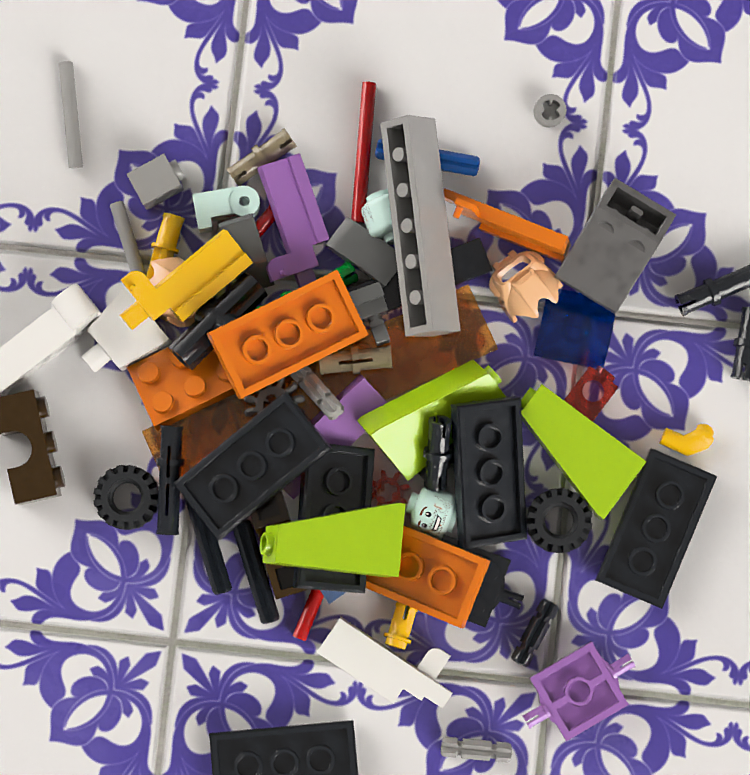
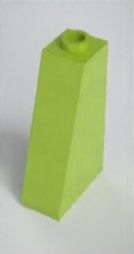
[357,359,506,481]
[521,384,647,520]
[260,503,406,577]

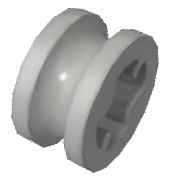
[533,94,567,128]

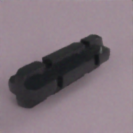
[511,599,559,667]

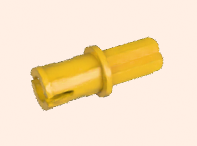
[146,212,185,280]

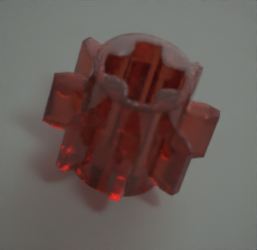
[372,470,411,506]

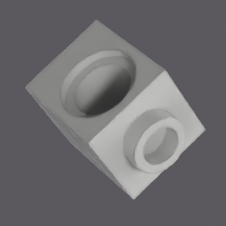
[127,154,185,210]

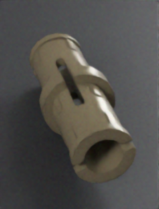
[226,128,297,186]
[319,345,393,375]

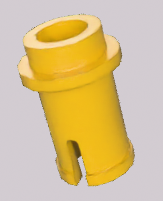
[383,602,418,650]

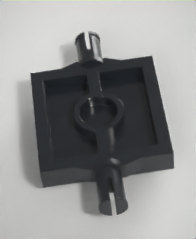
[442,534,524,628]

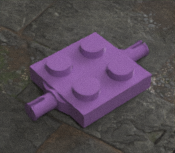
[522,641,636,741]

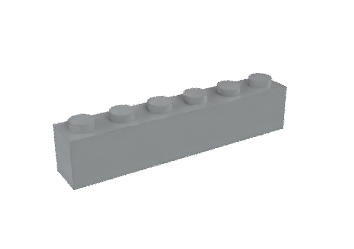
[380,115,461,337]

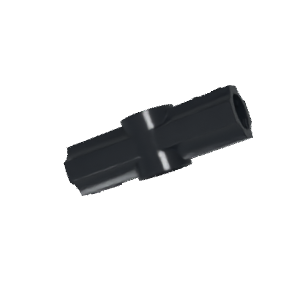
[169,272,268,370]

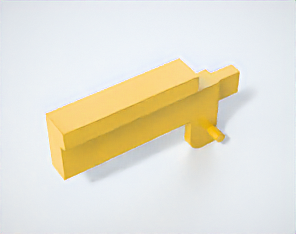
[119,229,253,330]

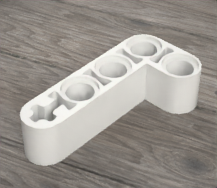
[0,284,101,397]

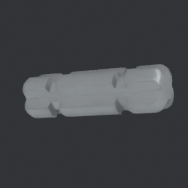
[291,366,344,420]
[441,737,512,763]

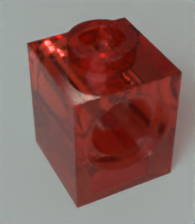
[563,366,618,422]

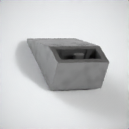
[554,178,676,314]

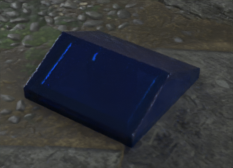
[533,289,615,371]

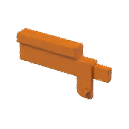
[444,188,571,263]

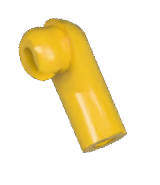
[659,424,714,456]

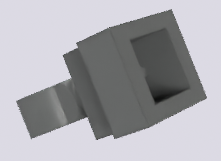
[349,282,390,347]

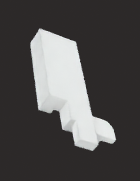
[317,616,453,709]

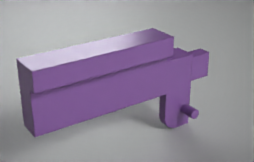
[257,153,329,288]
[283,374,388,500]

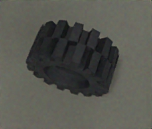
[93,465,159,530]
[526,488,593,553]

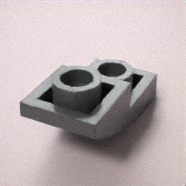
[218,213,275,288]
[325,217,397,288]

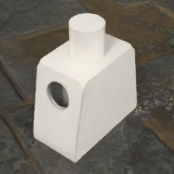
[82,287,172,373]

